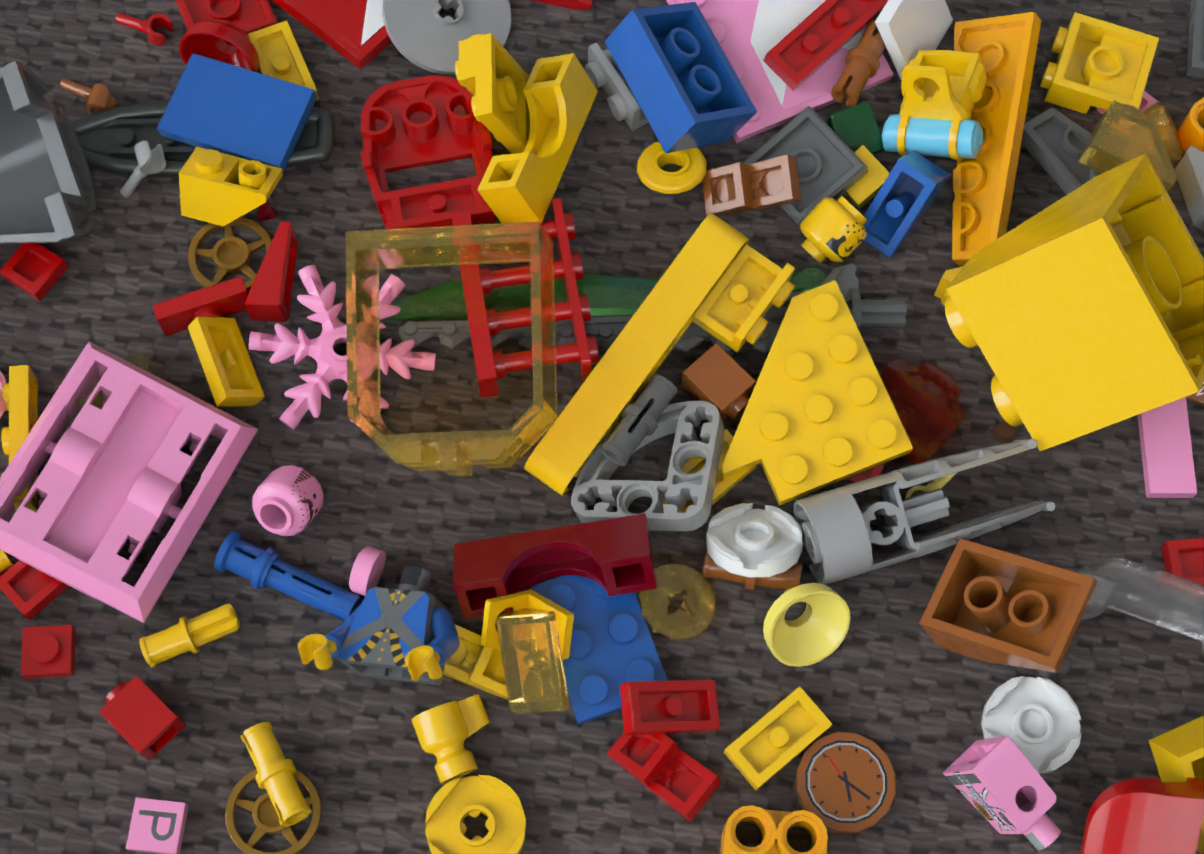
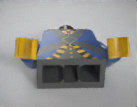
[298,566,460,686]

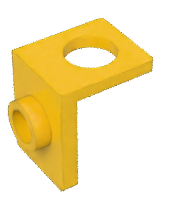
[481,589,574,661]

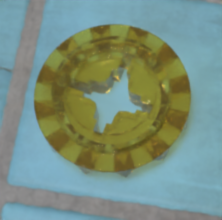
[638,564,715,641]

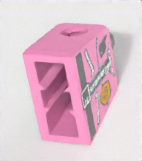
[943,736,1061,851]

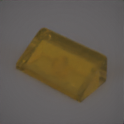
[496,608,569,713]

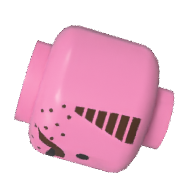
[252,465,324,536]

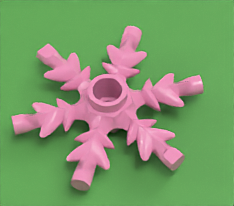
[249,265,436,439]

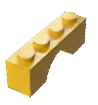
[478,53,598,227]

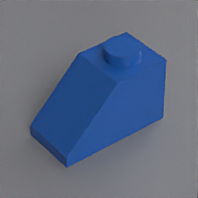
[863,150,951,257]

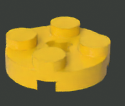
[425,775,526,854]

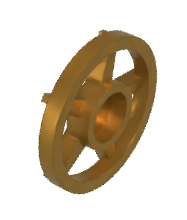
[188,217,272,292]
[225,769,322,854]

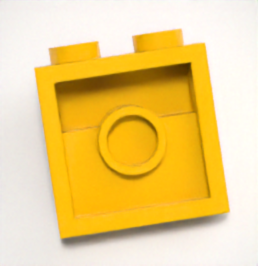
[1040,12,1159,118]
[455,33,530,154]

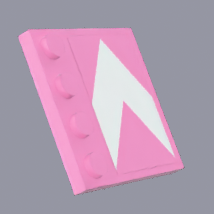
[666,0,894,143]

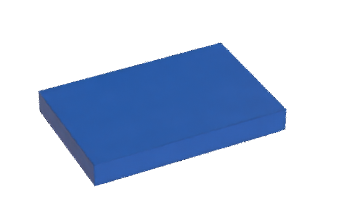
[157,53,317,172]

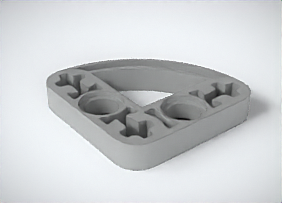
[571,401,724,531]

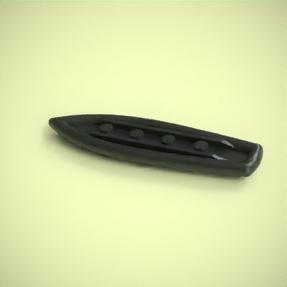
[70,101,335,178]

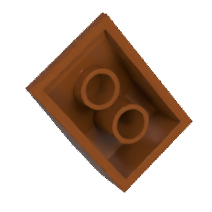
[919,538,1098,672]

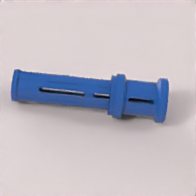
[214,530,361,622]

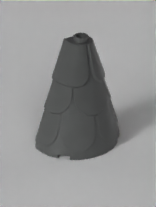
[0,60,96,246]

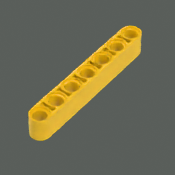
[524,213,750,496]

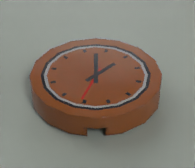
[795,732,896,834]

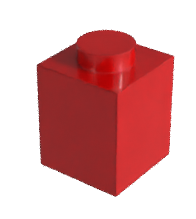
[99,676,186,761]

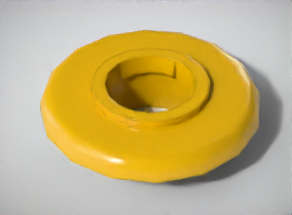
[637,141,707,194]

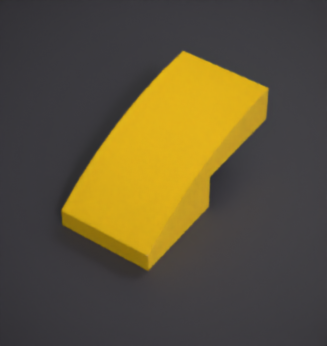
[443,624,533,701]

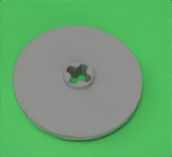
[382,0,511,75]

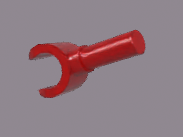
[115,13,173,46]

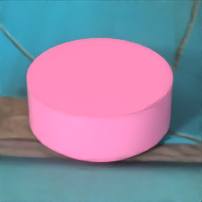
[349,546,386,596]

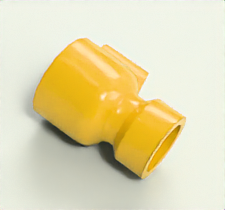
[411,694,490,784]

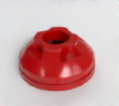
[179,20,260,72]

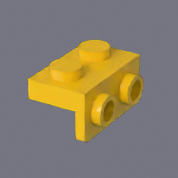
[692,244,795,353]

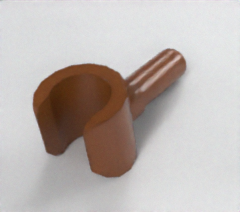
[60,78,116,114]

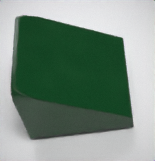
[827,101,884,155]

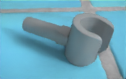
[120,140,166,198]

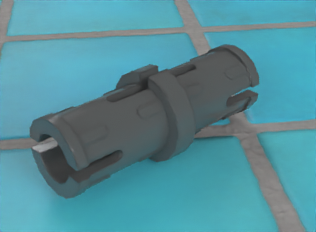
[600,374,678,466]

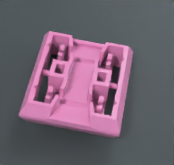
[0,341,258,623]

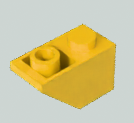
[179,147,283,226]

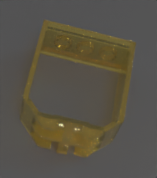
[346,221,557,477]

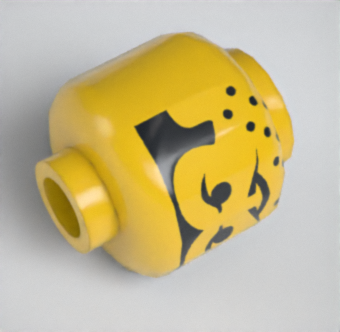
[800,196,867,263]

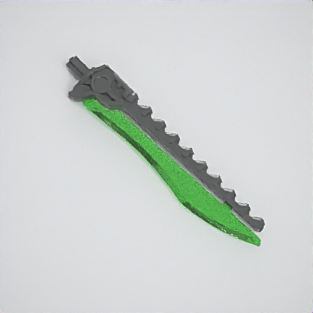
[385,263,907,354]

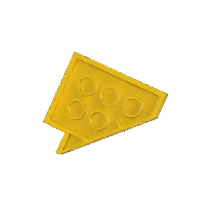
[721,280,913,506]

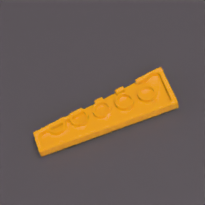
[952,12,1041,266]

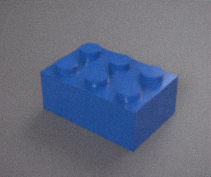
[604,2,757,153]

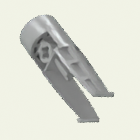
[793,439,1055,585]

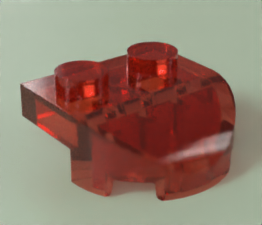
[880,358,966,465]

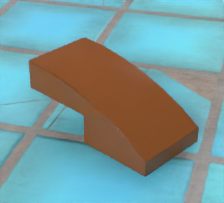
[702,154,801,216]

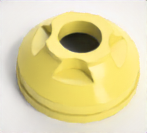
[763,583,851,667]

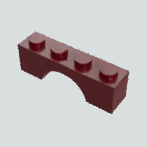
[453,513,657,619]

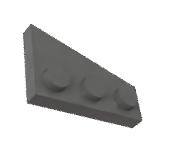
[1021,107,1169,195]

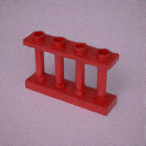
[451,198,599,398]

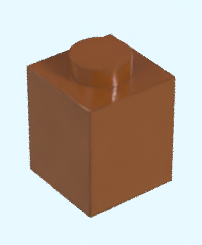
[680,343,756,422]

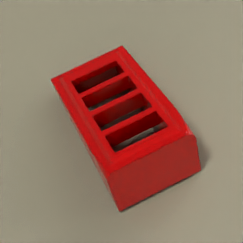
[245,222,299,323]

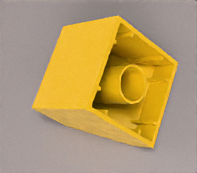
[945,153,1204,451]

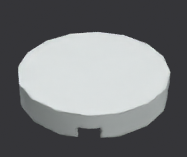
[706,503,803,577]
[981,676,1082,774]

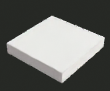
[875,0,953,80]

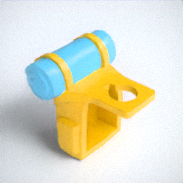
[881,50,987,161]

